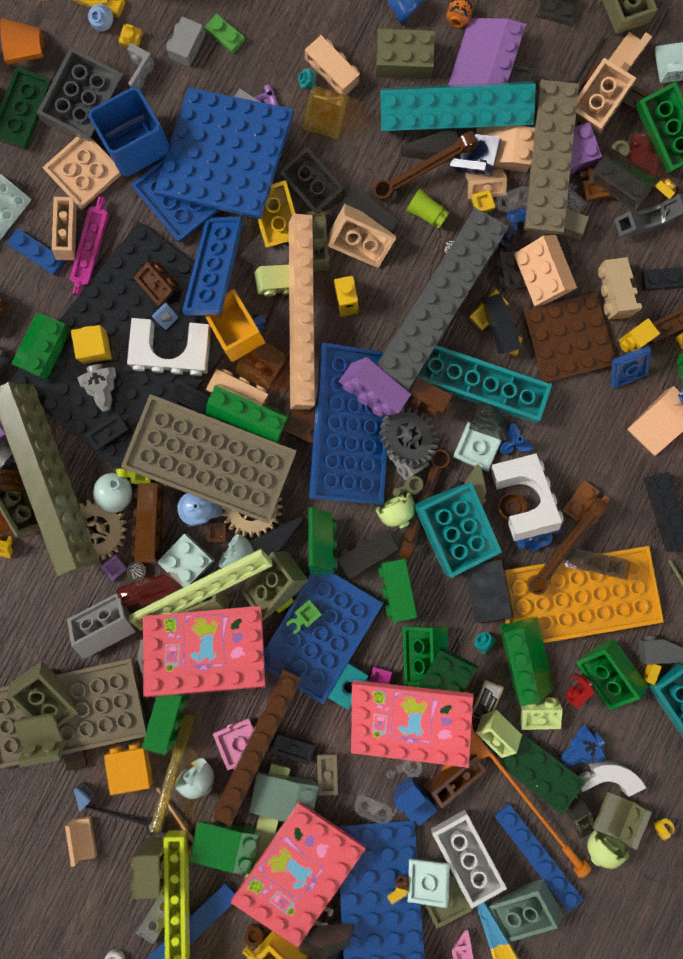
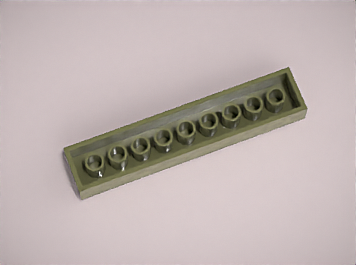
[0,382,99,577]

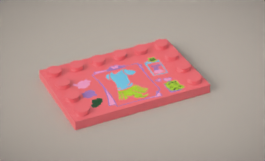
[143,606,266,697]
[351,680,473,768]
[231,801,366,948]

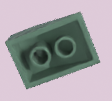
[249,772,319,822]
[488,879,563,942]

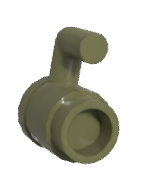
[392,476,424,496]

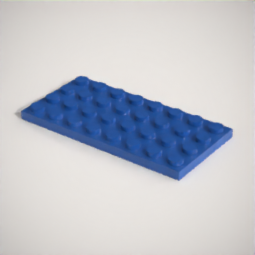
[309,342,387,505]
[336,819,425,959]

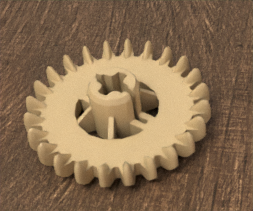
[220,497,283,538]
[79,500,128,561]

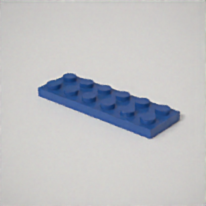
[182,216,244,316]

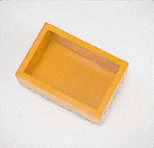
[205,289,265,362]

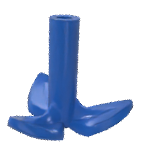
[500,423,533,455]

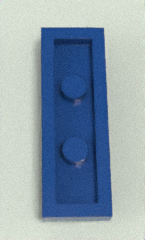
[7,228,65,276]

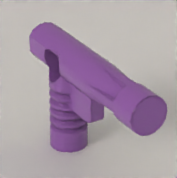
[254,84,279,106]

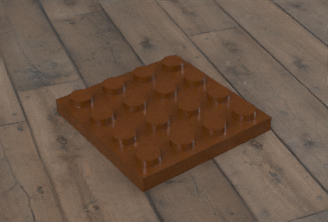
[522,292,615,383]

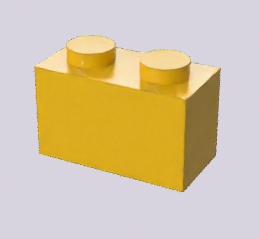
[619,318,660,353]

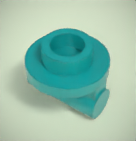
[298,68,316,92]
[475,632,497,655]

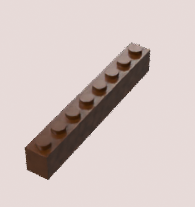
[212,666,301,826]

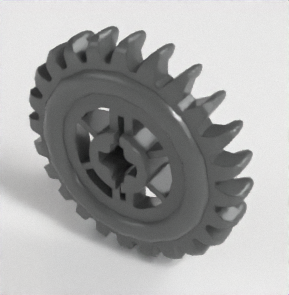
[379,406,439,467]

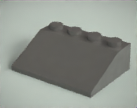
[37,47,123,141]

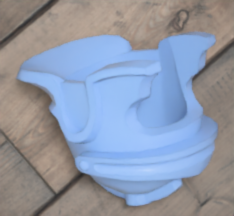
[177,493,223,527]

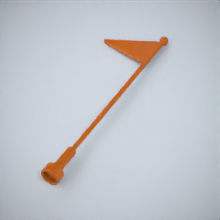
[442,725,591,878]

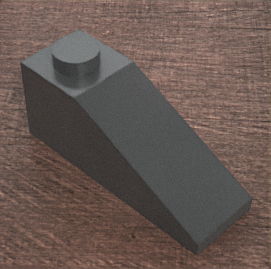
[638,635,683,664]

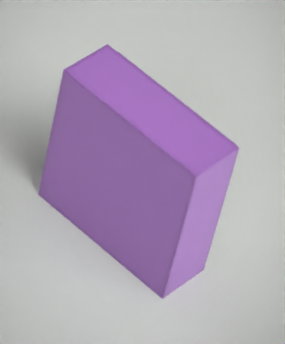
[101,554,128,581]

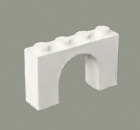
[127,318,211,376]
[491,453,563,541]

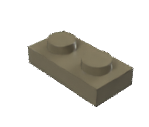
[317,753,338,796]

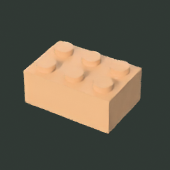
[576,58,636,135]
[514,235,577,306]

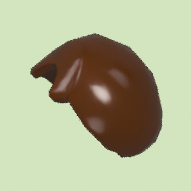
[498,493,527,521]

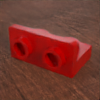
[564,674,595,709]

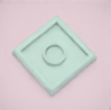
[453,422,503,472]
[408,858,450,908]

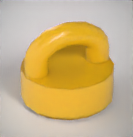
[653,818,675,841]

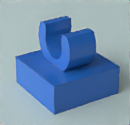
[506,208,526,231]

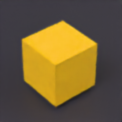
[71,325,112,364]

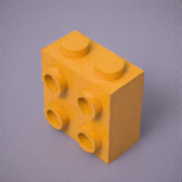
[104,743,153,795]

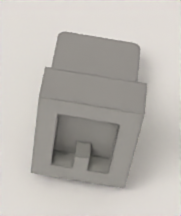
[127,43,154,89]
[136,894,165,944]

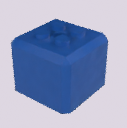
[88,87,170,177]

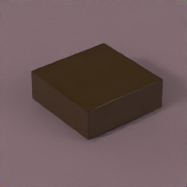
[64,750,88,771]

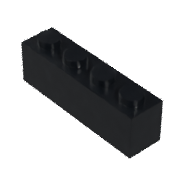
[643,471,683,551]

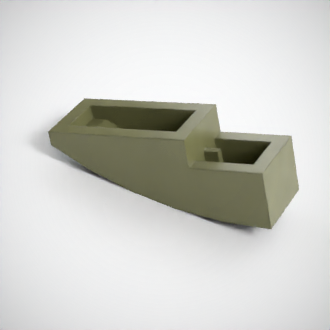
[307,211,330,272]

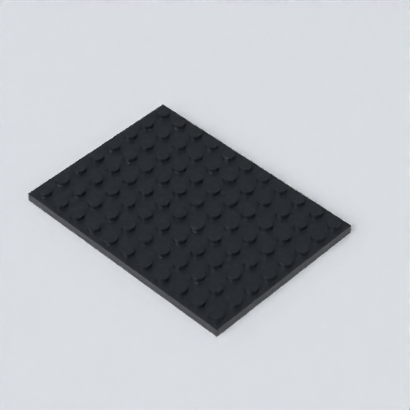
[9,222,257,469]

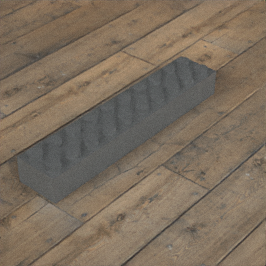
[377,207,508,391]

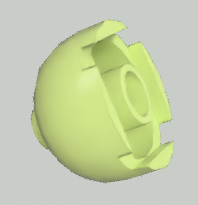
[376,493,415,528]
[587,830,629,869]

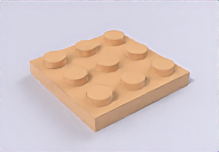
[42,137,121,210]

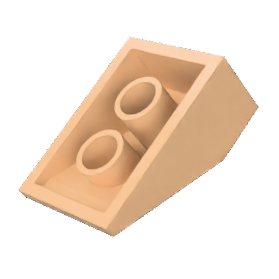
[476,125,535,173]
[328,204,396,268]
[627,386,683,456]

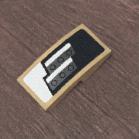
[472,679,504,719]

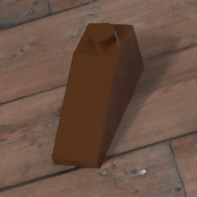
[422,755,486,809]

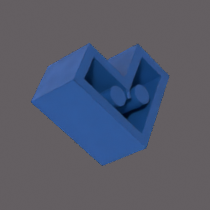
[393,775,438,826]

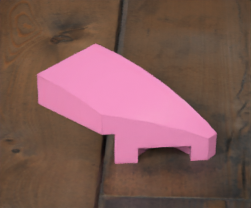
[452,929,474,959]

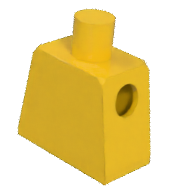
[333,276,359,317]

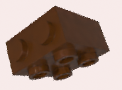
[407,377,453,418]
[283,403,316,445]

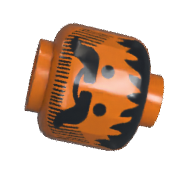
[446,0,473,28]

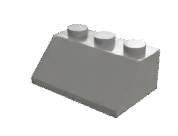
[67,592,136,659]

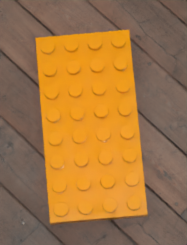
[505,546,664,643]

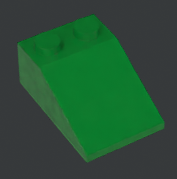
[189,821,261,874]

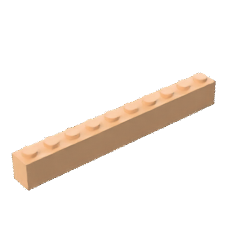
[289,214,315,410]

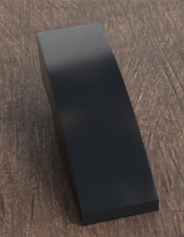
[482,293,522,354]

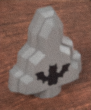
[77,364,116,412]

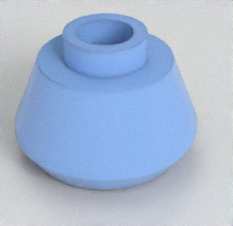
[88,4,113,32]

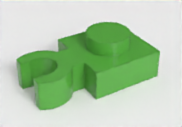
[286,599,322,634]

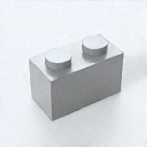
[166,17,205,67]

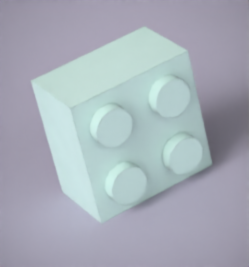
[157,534,215,588]

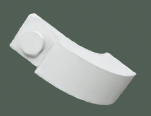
[579,761,646,797]

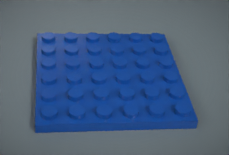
[154,87,295,219]

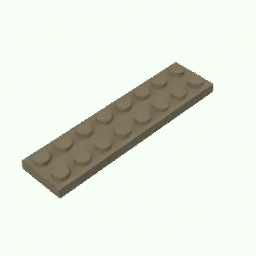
[524,80,579,235]

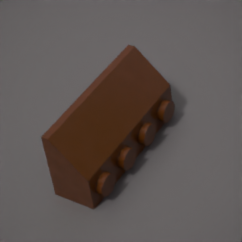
[132,483,165,563]

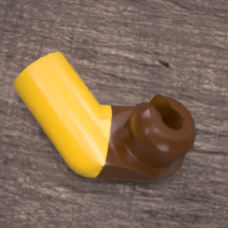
[387,875,409,905]

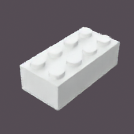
[431,810,507,909]

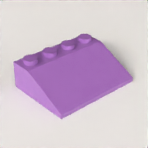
[448,18,526,85]

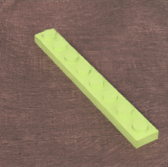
[129,549,272,631]

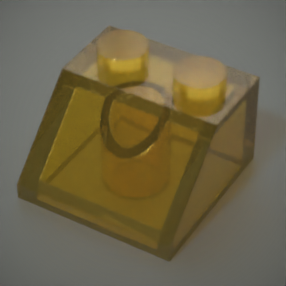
[302,86,350,140]

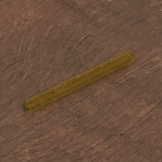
[149,714,195,833]

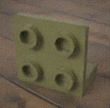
[14,713,65,767]
[593,792,652,850]

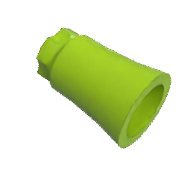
[406,188,449,228]

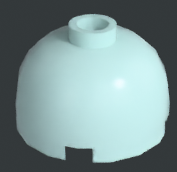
[93,473,133,513]
[218,534,254,568]
[175,758,214,799]

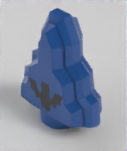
[559,724,606,767]

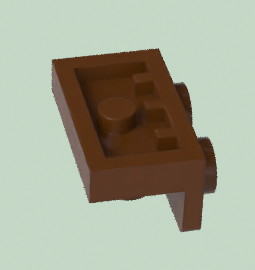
[134,261,181,306]

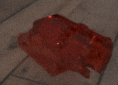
[628,133,658,197]
[117,572,177,607]

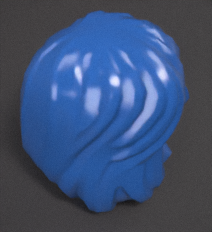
[387,0,424,24]

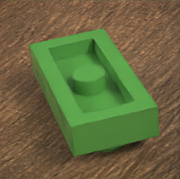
[204,14,245,54]

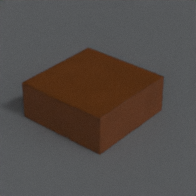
[206,523,227,542]

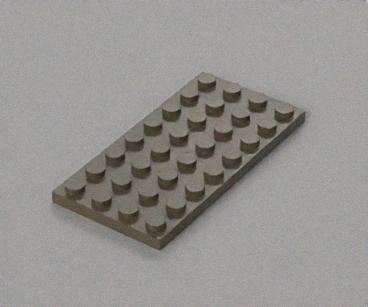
[121,394,297,524]
[0,658,147,768]

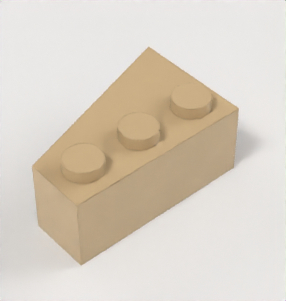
[598,257,642,320]

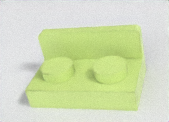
[520,697,562,730]

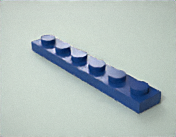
[494,803,584,913]

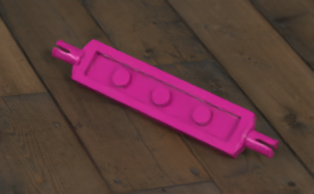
[70,197,109,296]

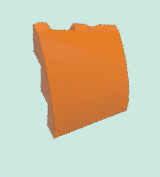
[0,19,45,64]

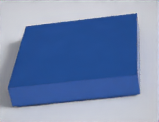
[611,345,651,389]

